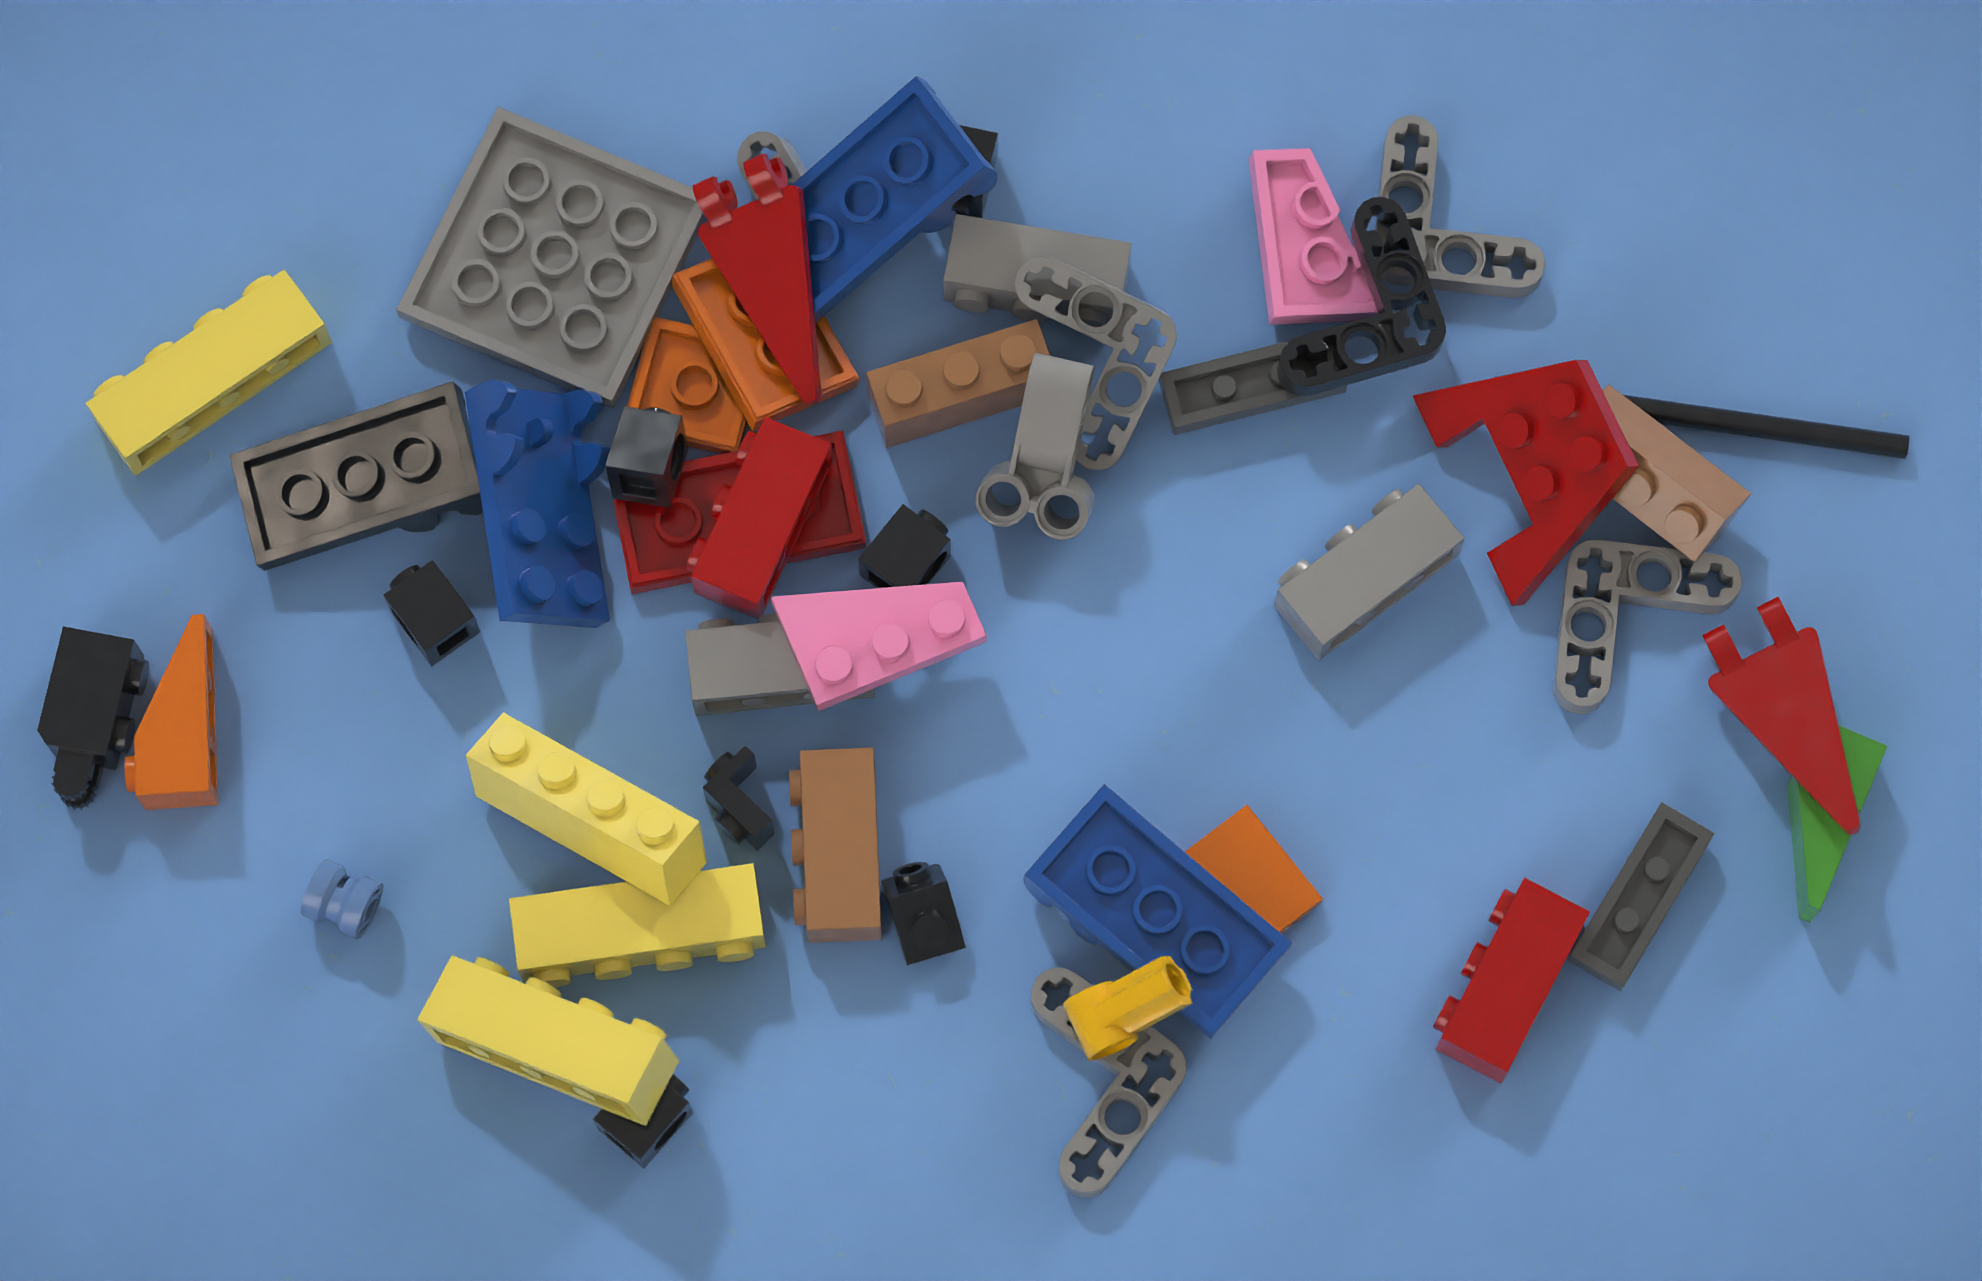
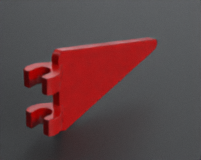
[692,153,822,404]
[1702,597,1861,835]

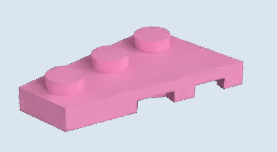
[1248,148,1379,325]
[771,582,987,711]

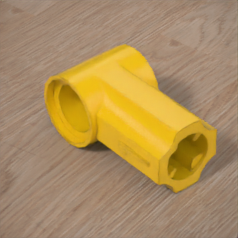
[1063,956,1192,1061]

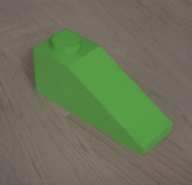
[1787,726,1887,923]

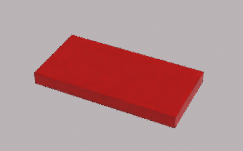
[613,430,867,594]

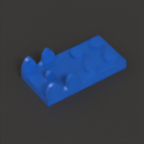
[792,76,998,323]
[465,380,610,628]
[1023,784,1292,1039]

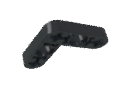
[1277,197,1446,396]

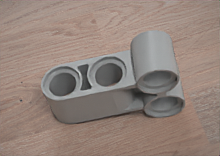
[976,353,1095,540]

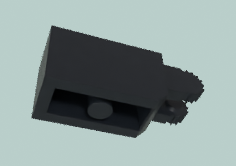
[37,626,149,810]

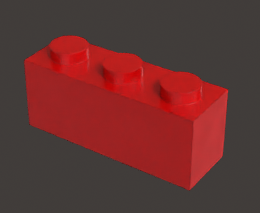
[686,417,833,619]
[1432,877,1590,1084]

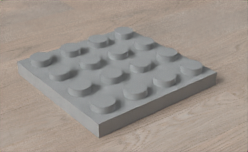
[396,107,706,408]

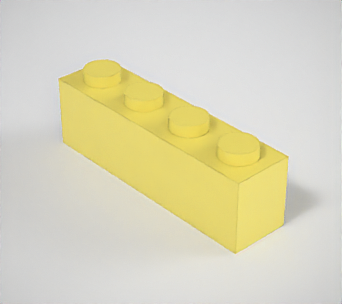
[85,269,332,476]
[466,712,707,906]
[509,863,766,988]
[417,955,680,1126]

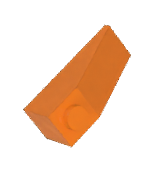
[124,614,218,810]

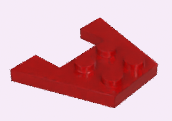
[1412,360,1639,606]

